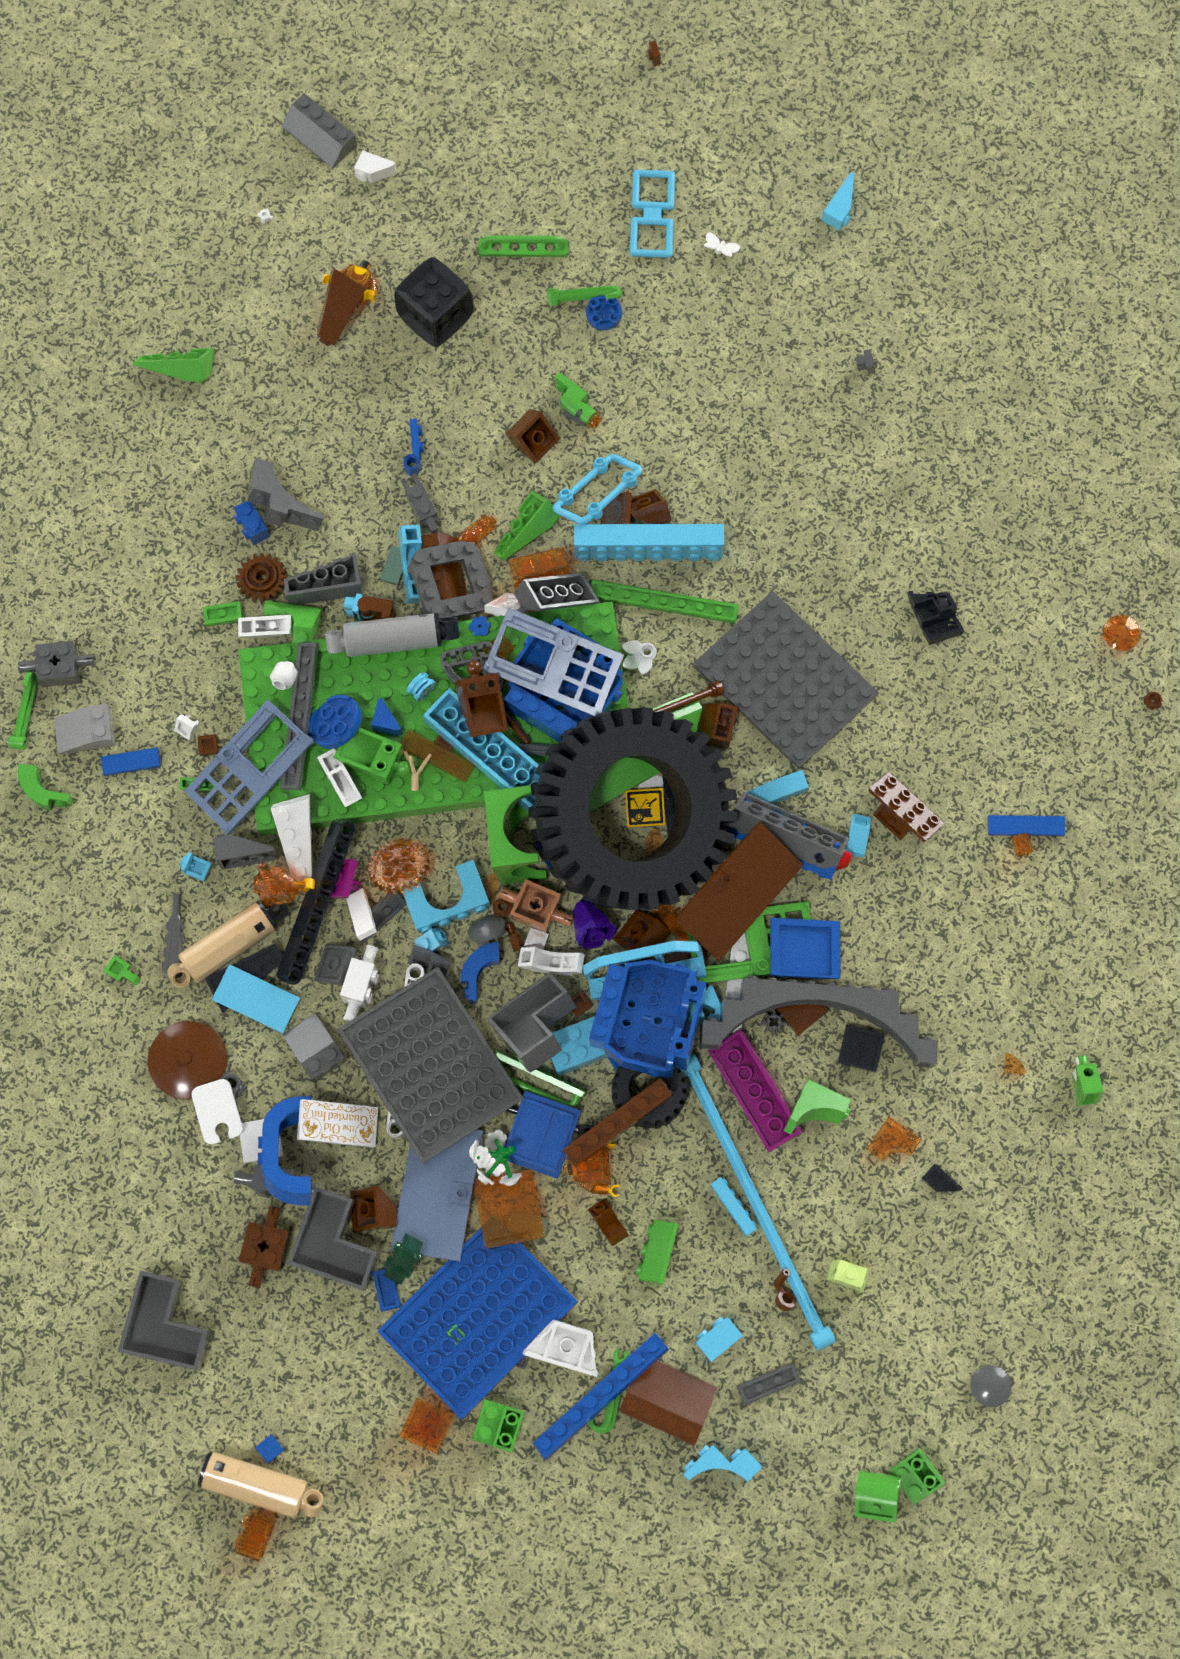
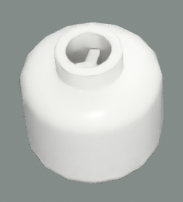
[270,661,298,690]

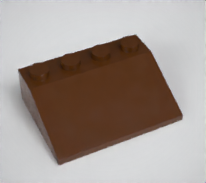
[619,1361,717,1446]

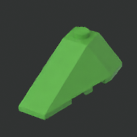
[133,348,214,383]
[494,491,560,561]

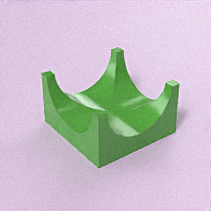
[484,785,547,885]

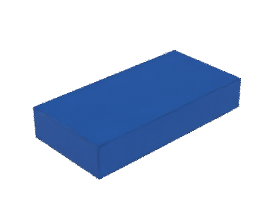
[372,1267,401,1312]

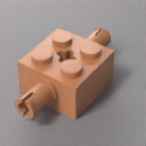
[498,879,574,933]

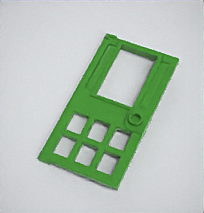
[687,901,811,984]

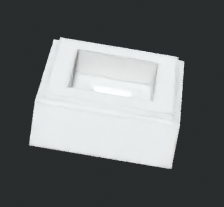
[524,928,549,950]

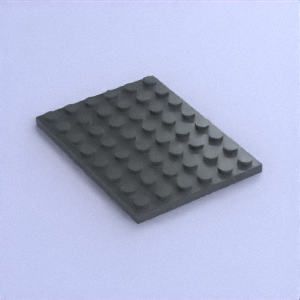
[692,591,879,769]
[337,967,523,1164]

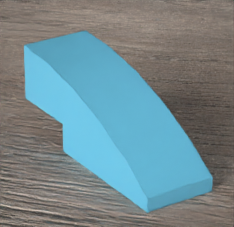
[747,770,809,804]

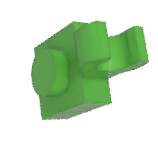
[103,955,140,985]

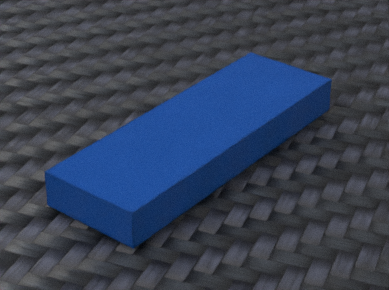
[101,747,161,776]

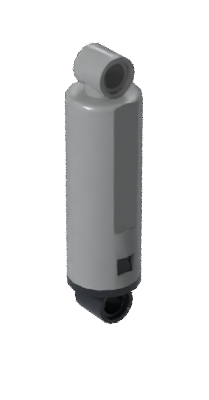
[325,613,460,657]

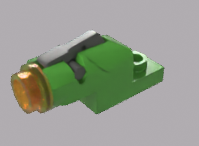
[555,372,602,429]

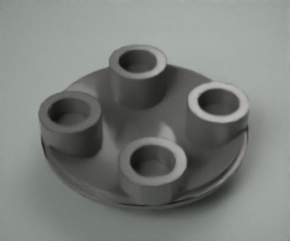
[468,915,506,946]
[971,1365,1012,1407]

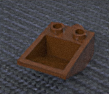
[455,660,508,737]

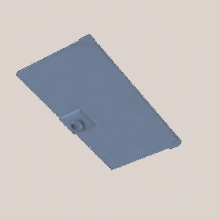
[390,1130,483,1262]

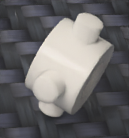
[257,209,273,224]

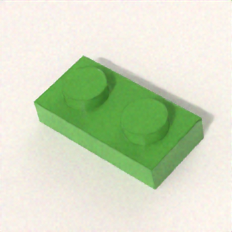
[203,601,243,627]

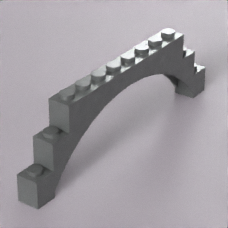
[699,976,937,1068]

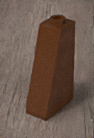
[317,269,366,346]

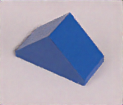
[371,698,402,736]

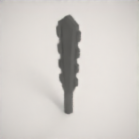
[162,894,184,980]

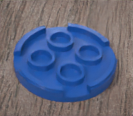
[309,695,362,749]

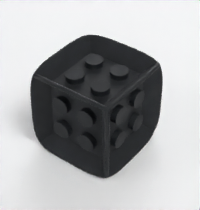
[394,257,474,347]

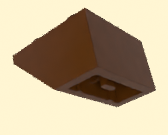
[697,703,738,749]

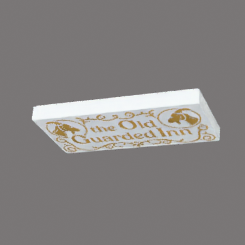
[297,1099,378,1148]

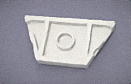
[523,1319,598,1377]

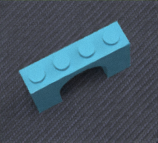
[401,860,490,934]

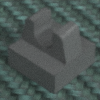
[856,349,876,374]

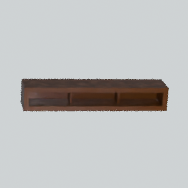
[563,1078,673,1168]

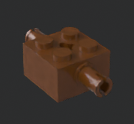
[238,1206,291,1288]

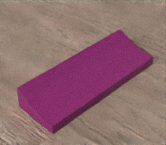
[708,1030,805,1152]

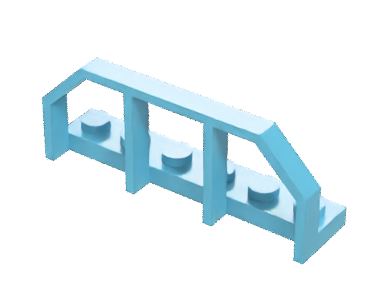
[583,941,707,1001]

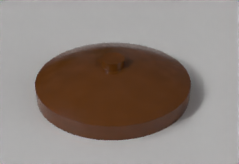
[148,1021,228,1100]

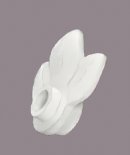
[622,640,657,674]

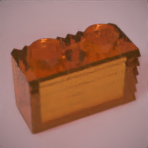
[234,1512,276,1561]

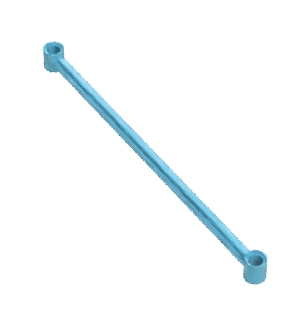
[680,1053,836,1351]

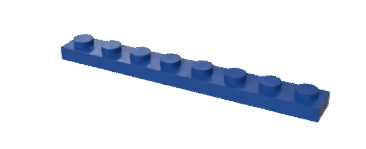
[533,1333,670,1460]

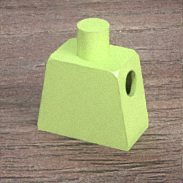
[826,1260,869,1292]

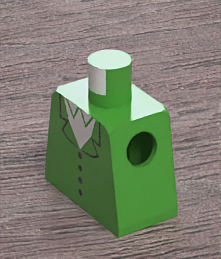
[1072,1056,1104,1106]

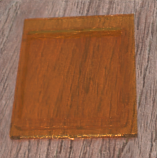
[474,1169,545,1249]

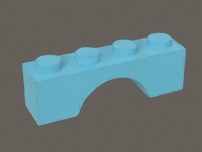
[398,525,422,604]

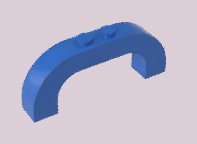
[258,1096,311,1205]

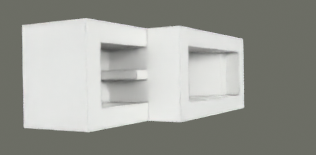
[317,749,362,807]

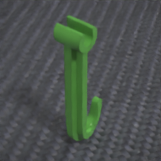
[547,286,622,306]
[8,671,37,750]
[589,1349,630,1433]

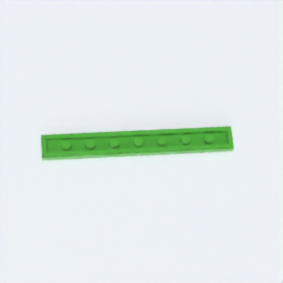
[591,579,739,624]

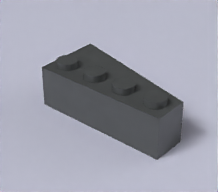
[284,552,363,605]

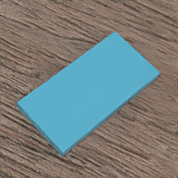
[212,964,300,1033]

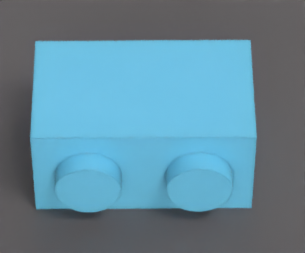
[695,1316,743,1363]

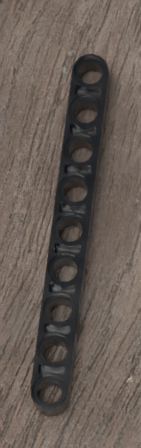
[277,819,355,985]

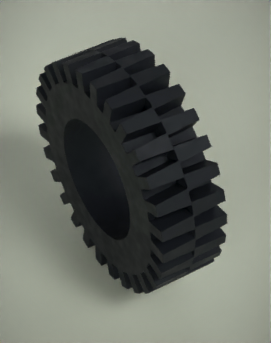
[528,707,738,911]

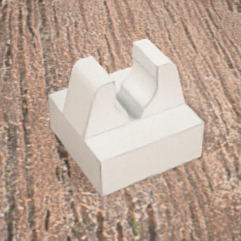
[174,714,199,740]

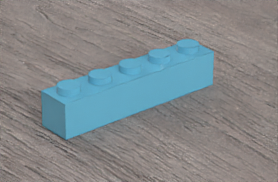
[710,1177,757,1237]

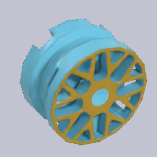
[406,672,436,702]

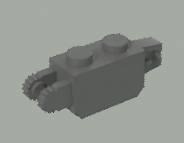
[401,474,439,534]

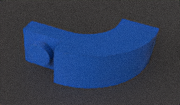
[461,942,500,1004]

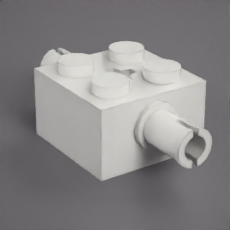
[340,945,380,1022]

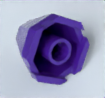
[573,900,617,950]

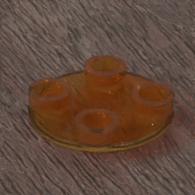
[1103,615,1141,652]

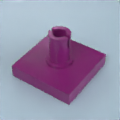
[329,859,361,899]

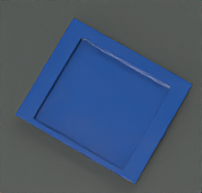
[770,918,841,980]
[505,1091,581,1179]

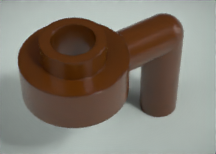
[505,922,524,952]
[773,1269,797,1312]

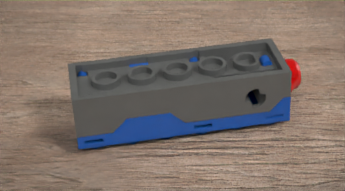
[726,792,853,880]

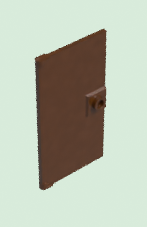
[674,822,803,962]

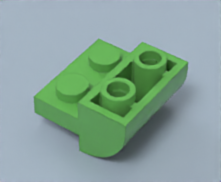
[472,1399,524,1452]
[889,1447,946,1505]
[855,1471,901,1523]

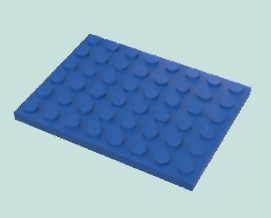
[377,1216,578,1420]

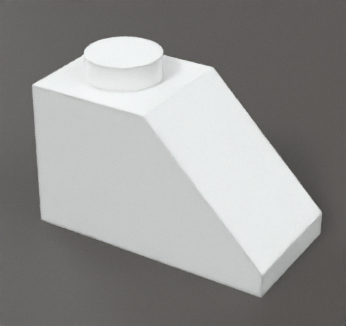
[354,151,396,183]

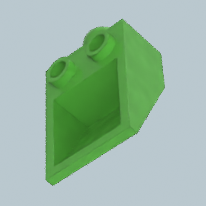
[333,728,411,786]

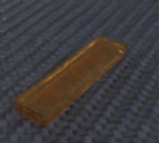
[400,730,475,783]

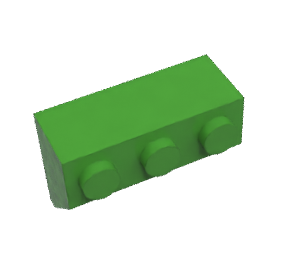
[636,1220,678,1287]

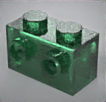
[383,1233,423,1284]

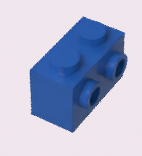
[233,501,270,546]

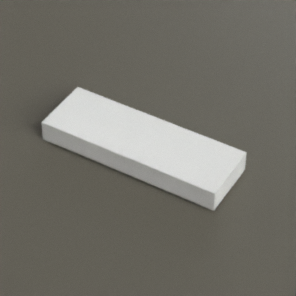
[346,888,377,940]

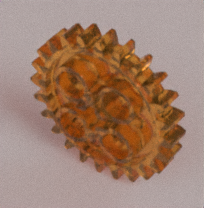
[367,838,430,895]

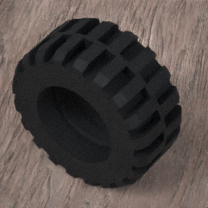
[611,1066,687,1130]

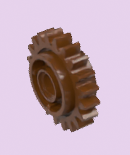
[236,553,288,604]

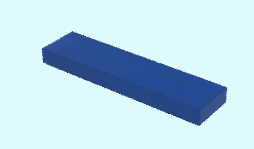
[987,815,1066,836]

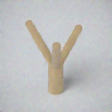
[404,751,432,791]

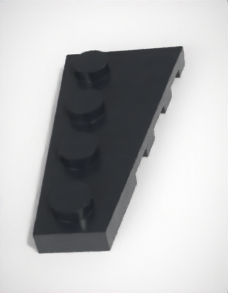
[205,943,282,1013]

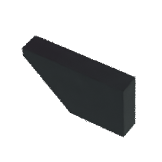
[921,1164,963,1192]

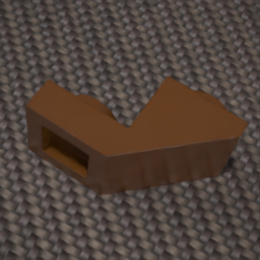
[588,1199,629,1247]

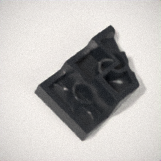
[907,591,964,645]

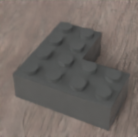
[487,973,576,1073]
[287,1186,379,1291]
[118,1271,211,1371]

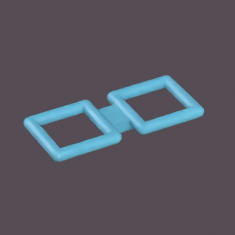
[630,170,675,258]

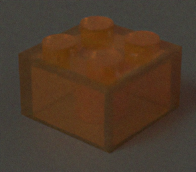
[399,1398,455,1454]

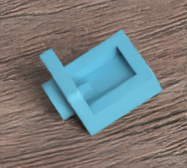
[180,852,212,882]
[414,928,449,952]

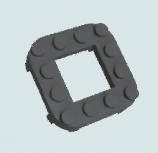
[407,541,493,619]

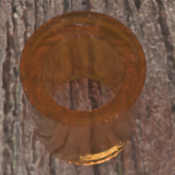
[1011,833,1033,857]

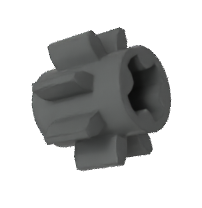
[761,1011,786,1037]

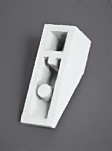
[238,615,291,639]

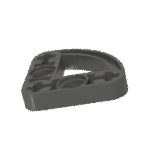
[440,641,504,693]

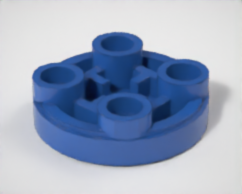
[586,295,622,331]

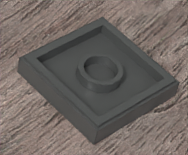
[314,944,356,986]

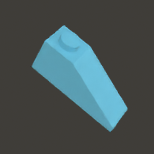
[822,172,854,231]

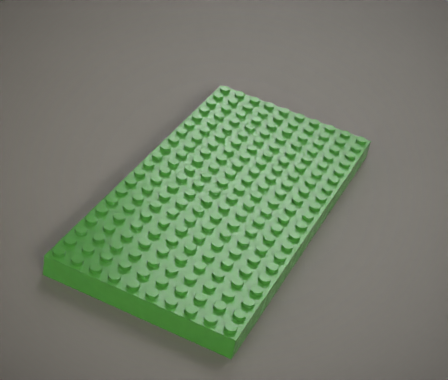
[238,602,639,836]

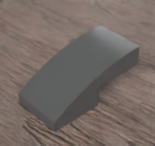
[408,945,450,977]

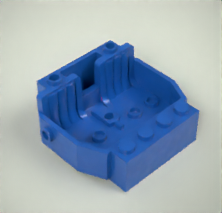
[504,618,623,742]
[589,960,706,1078]

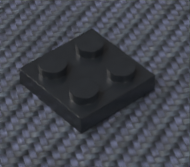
[837,1024,885,1073]

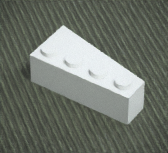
[271,794,313,882]

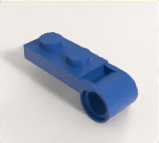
[403,418,424,476]

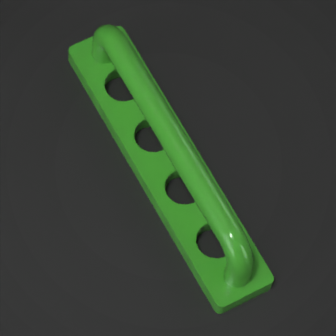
[479,235,568,257]
[495,1050,588,1108]

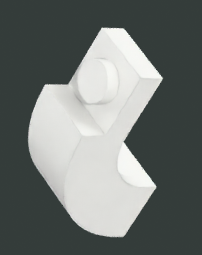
[518,947,585,976]

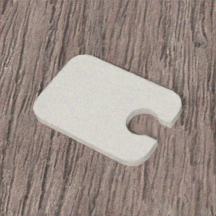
[192,1079,243,1144]

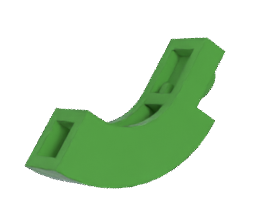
[18,763,74,811]

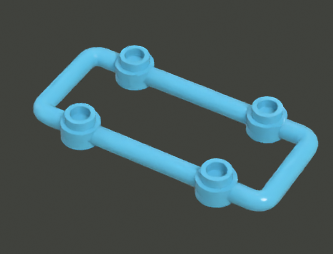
[553,454,642,525]

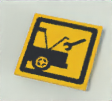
[625,788,666,828]

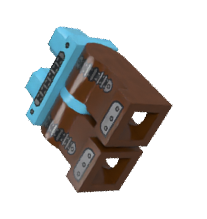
[344,593,397,622]

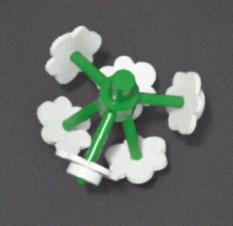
[469,1130,522,1186]

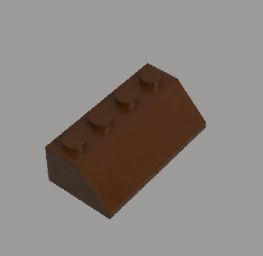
[421,533,467,600]

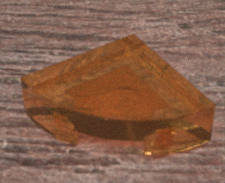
[645,827,663,853]
[1004,1053,1025,1075]

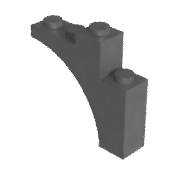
[247,458,324,531]

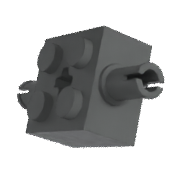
[18,641,96,687]
[234,1164,316,1198]

